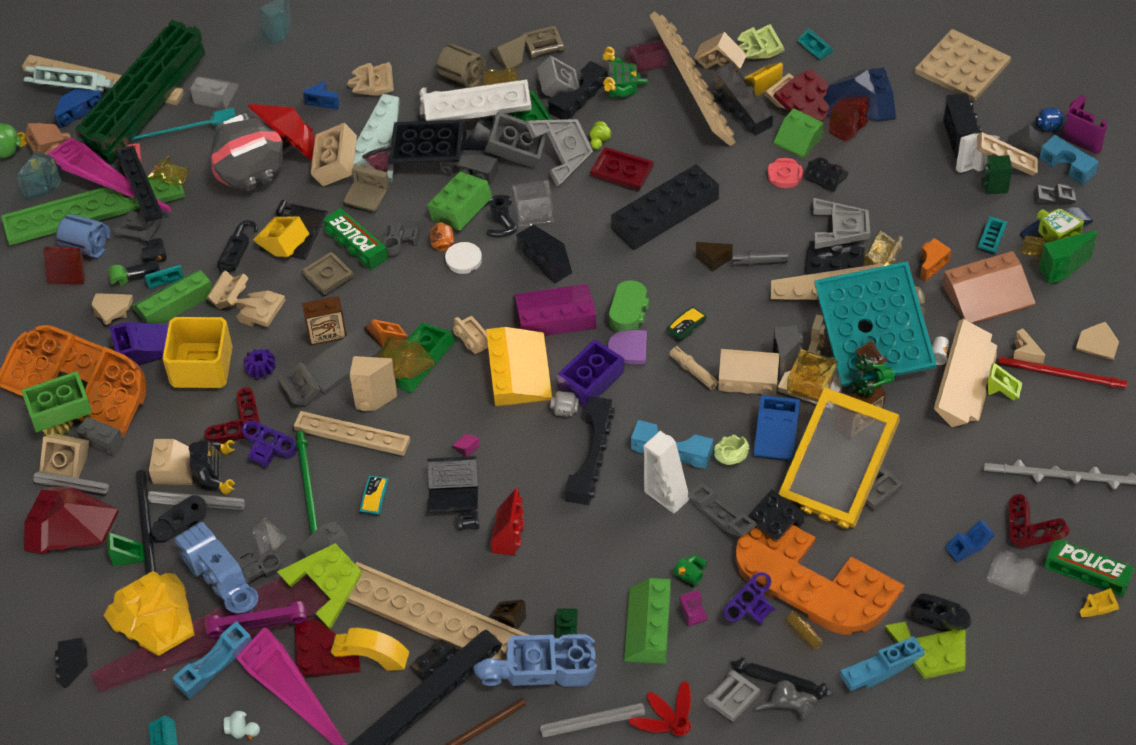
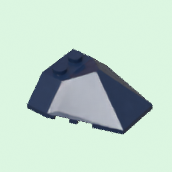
[823,68,896,122]

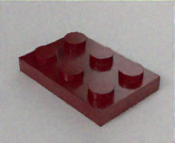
[590,147,654,191]

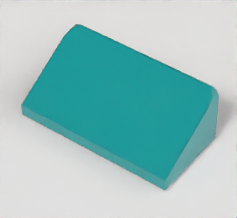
[797,28,834,60]
[145,265,184,289]
[148,715,177,745]

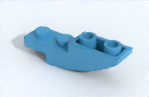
[839,636,925,691]

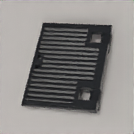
[259,200,328,260]

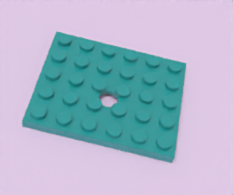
[814,261,937,387]

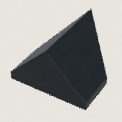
[464,116,492,150]

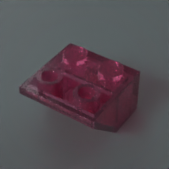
[626,39,669,72]

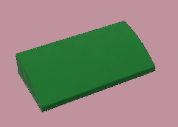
[391,322,455,393]

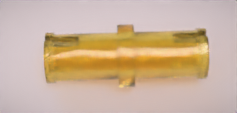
[786,611,824,650]

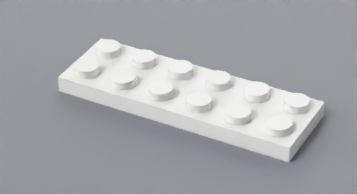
[423,80,532,121]

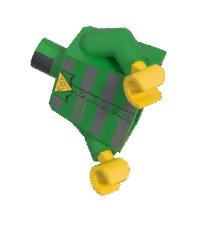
[603,47,647,98]

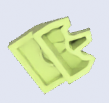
[737,24,785,59]

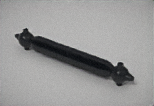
[730,657,832,700]

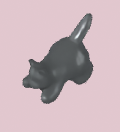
[755,680,817,720]

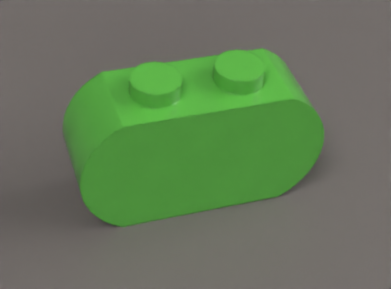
[609,280,650,333]

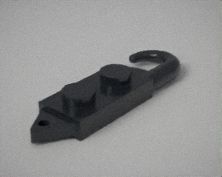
[218,220,258,274]

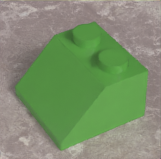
[774,109,824,159]

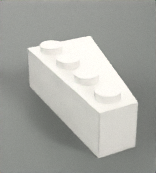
[644,431,690,514]

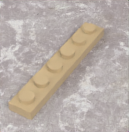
[294,411,410,456]

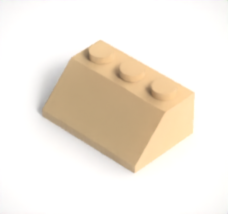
[718,349,779,395]
[350,356,397,411]

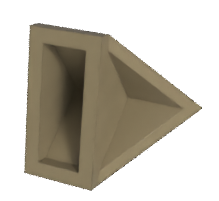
[490,34,526,72]

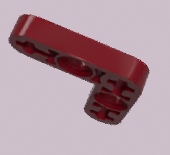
[204,387,260,444]
[1009,494,1070,548]

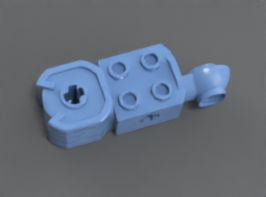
[174,522,258,615]
[473,634,597,687]

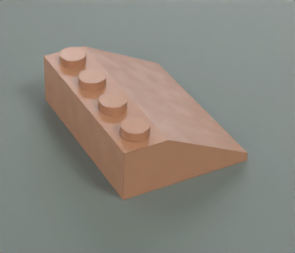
[942,251,1036,324]

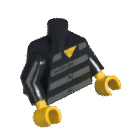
[188,440,235,495]

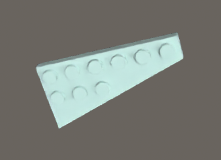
[353,94,399,183]

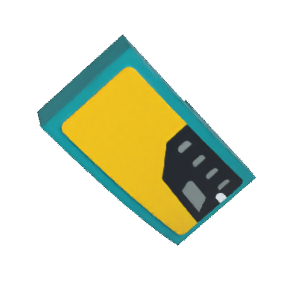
[360,475,389,515]

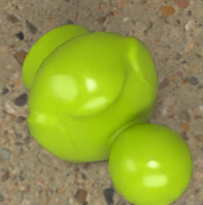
[589,121,611,150]

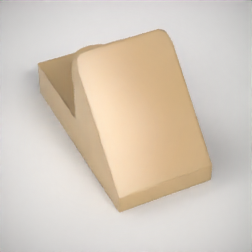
[1013,328,1045,365]

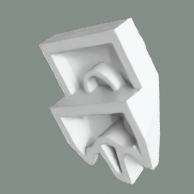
[956,134,999,173]

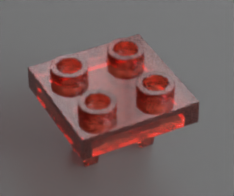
[43,247,85,284]

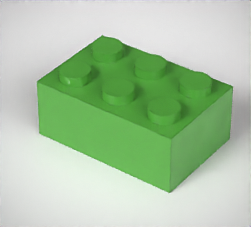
[427,171,492,231]
[21,371,92,432]

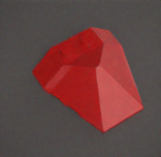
[247,104,315,160]

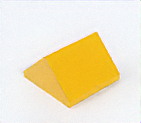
[743,62,783,97]

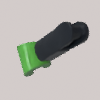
[108,260,160,287]

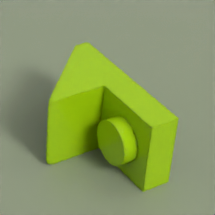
[988,363,1022,401]

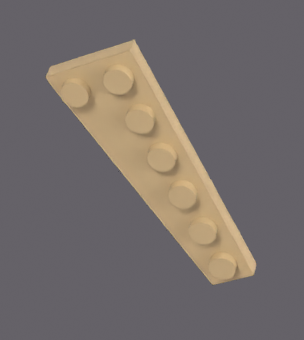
[771,264,885,300]

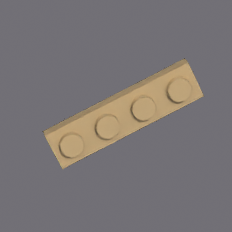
[977,132,1038,176]

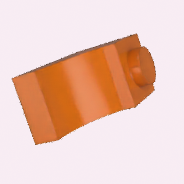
[920,238,951,282]

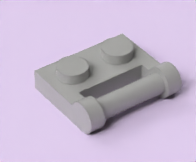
[703,670,760,722]

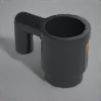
[141,238,167,262]

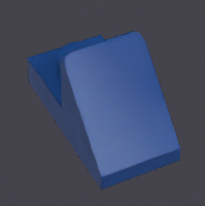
[303,81,340,110]

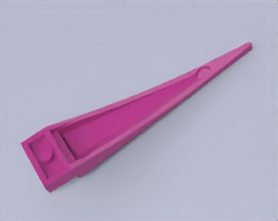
[47,138,171,212]
[236,627,347,745]

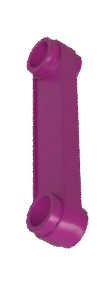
[204,602,307,638]

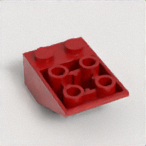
[491,488,525,556]

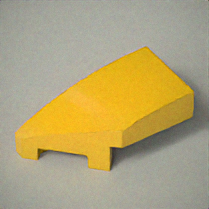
[1080,588,1119,617]

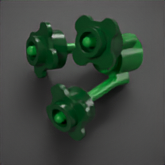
[850,354,894,399]

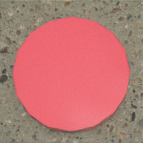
[767,158,803,188]

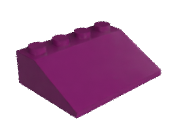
[514,284,597,336]

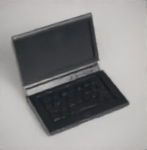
[427,456,478,512]

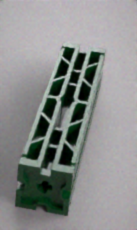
[75,20,206,164]

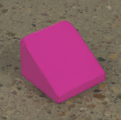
[452,434,480,457]

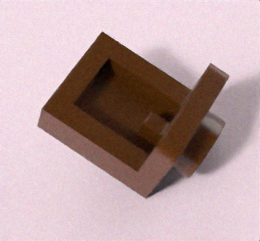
[854,340,887,372]

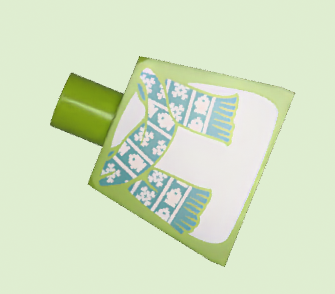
[1037,209,1084,242]

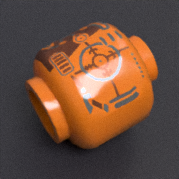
[429,222,454,251]

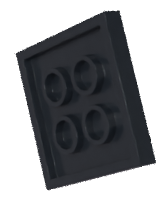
[806,241,865,275]

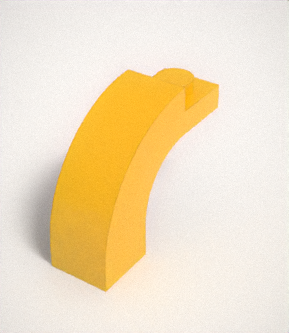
[331,628,409,671]

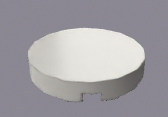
[445,242,482,274]

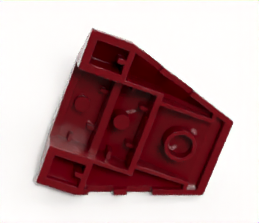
[24,486,119,554]

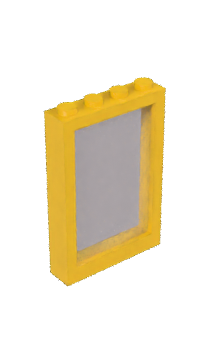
[779,387,900,529]

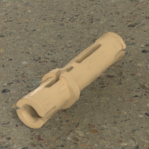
[669,346,719,390]

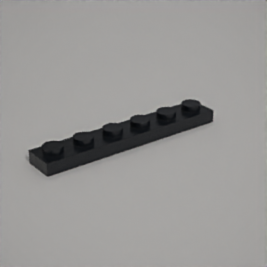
[116,145,163,222]

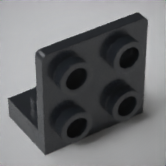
[748,489,805,542]

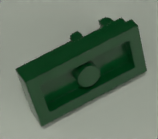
[556,608,578,638]

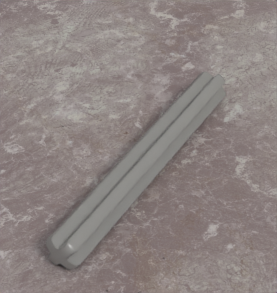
[148,491,245,510]
[540,703,645,737]

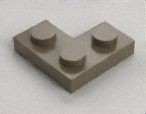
[806,314,826,366]

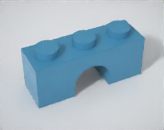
[1039,135,1099,185]

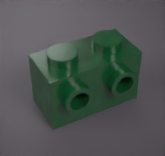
[981,155,1013,194]

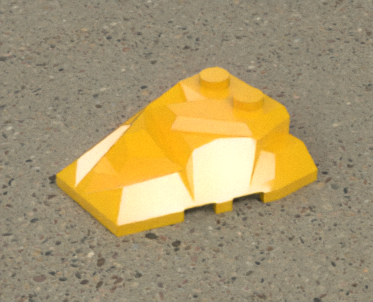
[103,571,195,656]

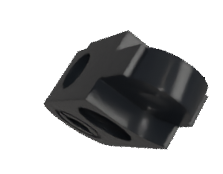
[152,495,207,541]
[910,593,972,631]

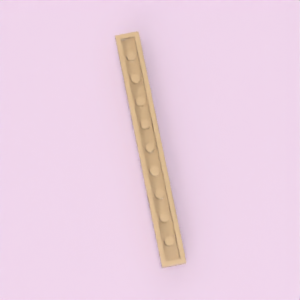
[22,55,184,105]

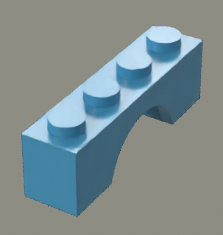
[631,420,713,469]
[173,621,252,700]

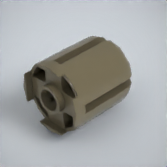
[436,44,486,88]

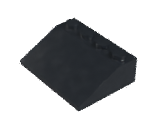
[388,120,467,164]

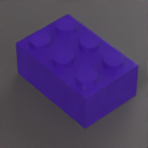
[557,339,624,407]

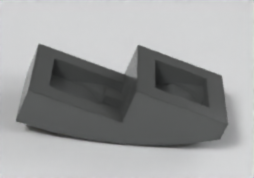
[1035,184,1076,205]

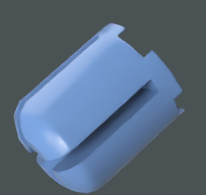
[56,214,110,258]

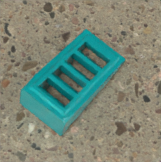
[977,216,1007,254]

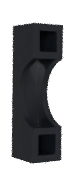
[548,61,607,120]

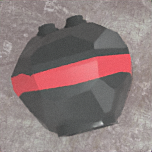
[210,113,283,192]

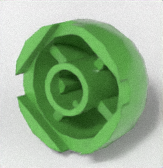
[0,123,21,158]

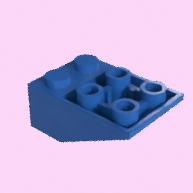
[754,395,800,461]

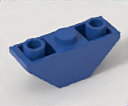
[54,89,102,128]

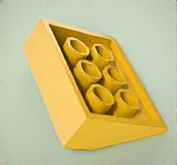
[486,327,552,406]

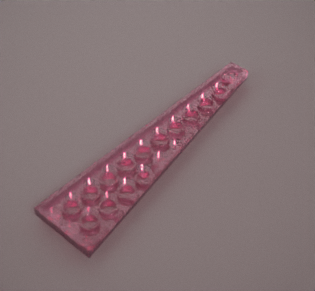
[90,574,330,693]

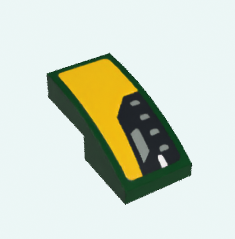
[666,307,707,340]

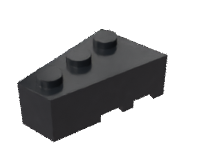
[516,224,572,284]

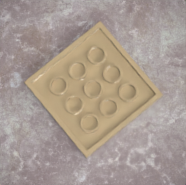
[915,29,1011,102]

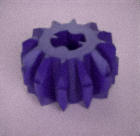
[243,347,276,380]

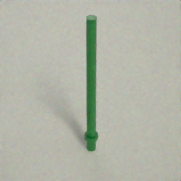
[296,431,318,535]

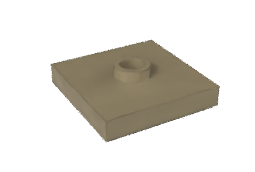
[302,251,354,295]

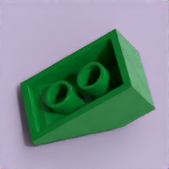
[1039,230,1097,284]

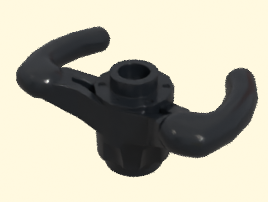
[484,195,517,237]

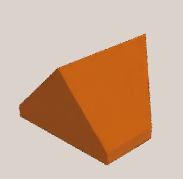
[365,319,408,351]

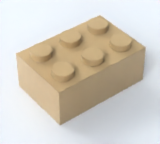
[311,123,357,186]

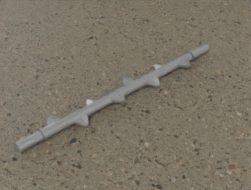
[984,460,1136,490]

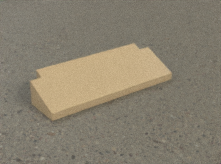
[934,319,998,427]

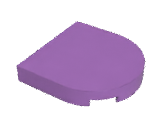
[608,330,647,364]

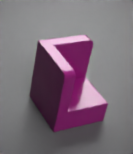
[679,590,707,627]

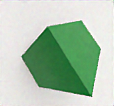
[108,533,144,567]

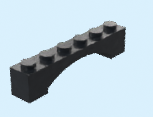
[565,396,615,505]

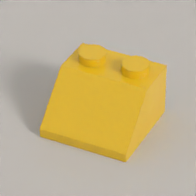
[253,216,309,257]

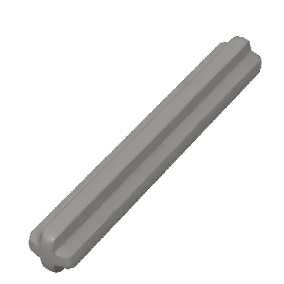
[33,472,109,495]

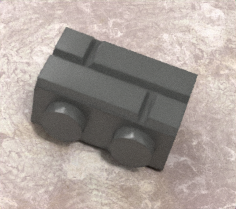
[77,417,124,456]

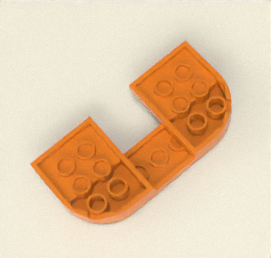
[0,325,147,438]
[736,525,905,635]

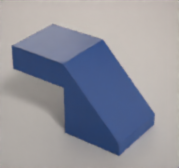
[945,520,995,562]

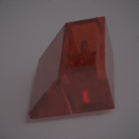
[829,96,870,143]

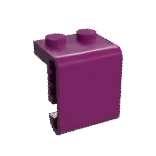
[1062,94,1108,154]

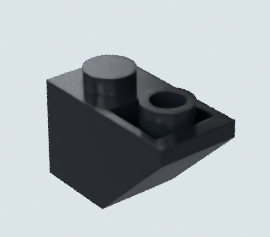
[55,637,88,688]

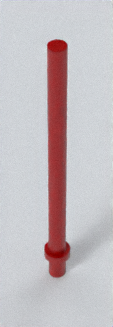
[998,356,1128,389]

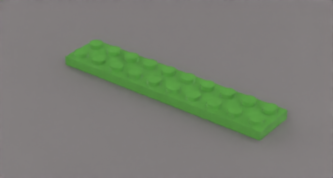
[1,168,185,245]

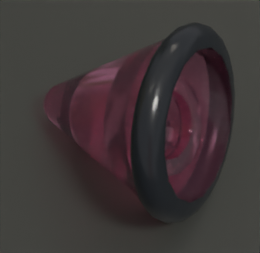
[362,146,391,172]

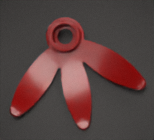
[628,681,692,736]

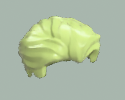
[714,435,749,465]

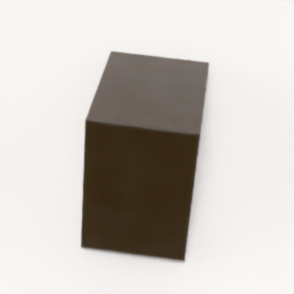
[696,242,733,272]
[489,599,527,630]

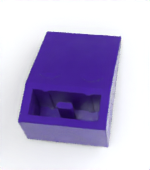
[109,322,169,364]

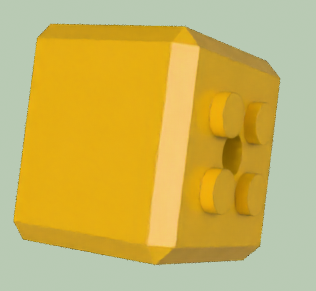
[163,317,233,388]

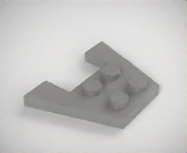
[525,119,593,187]
[813,198,870,249]

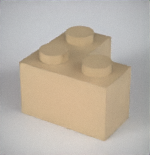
[694,32,747,71]

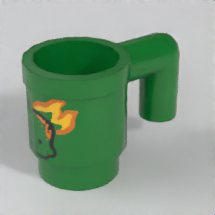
[673,554,708,586]

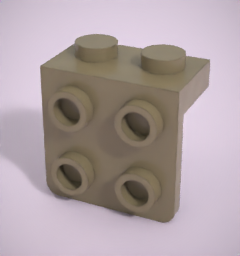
[344,165,390,212]

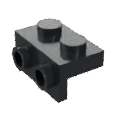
[804,157,849,192]
[410,640,457,679]

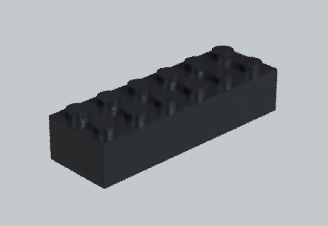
[611,164,719,250]

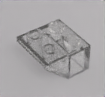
[512,180,555,227]
[986,550,1040,596]

